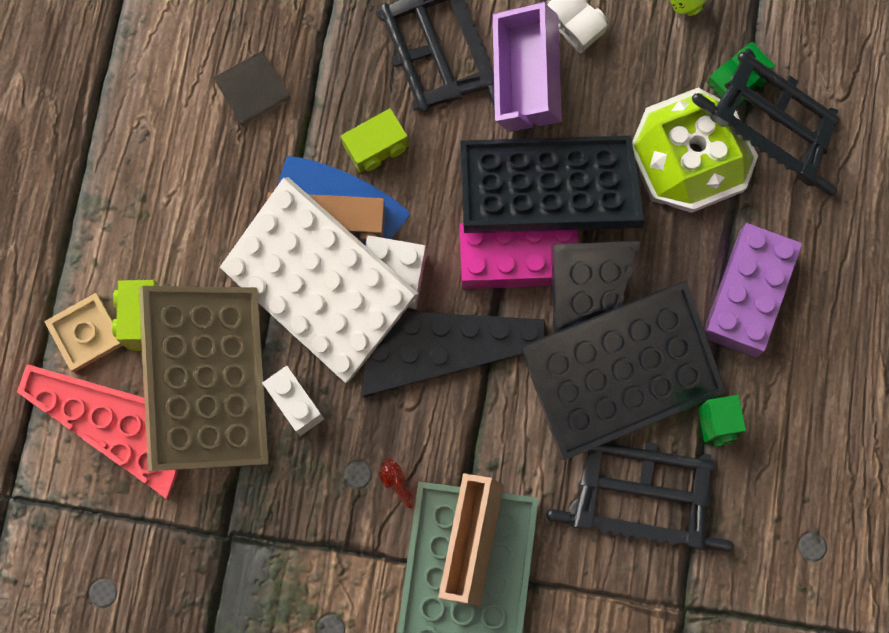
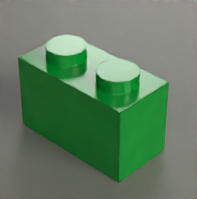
[697,395,746,447]

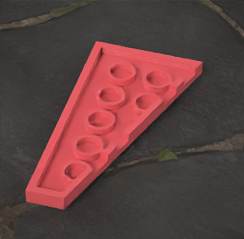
[17,364,179,500]

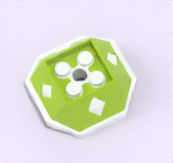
[632,88,758,213]

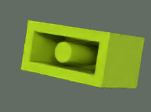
[340,108,409,173]

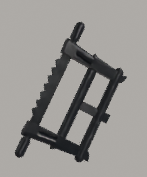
[375,0,495,113]
[692,48,840,196]
[546,442,734,552]

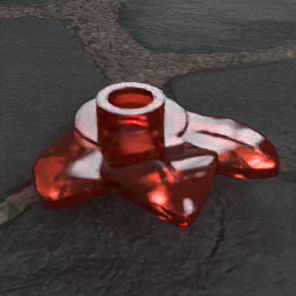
[378,458,413,509]

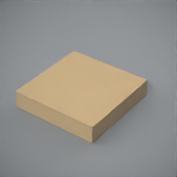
[44,293,123,373]

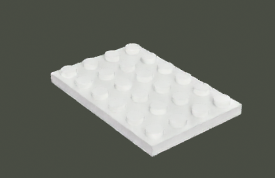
[220,177,419,383]

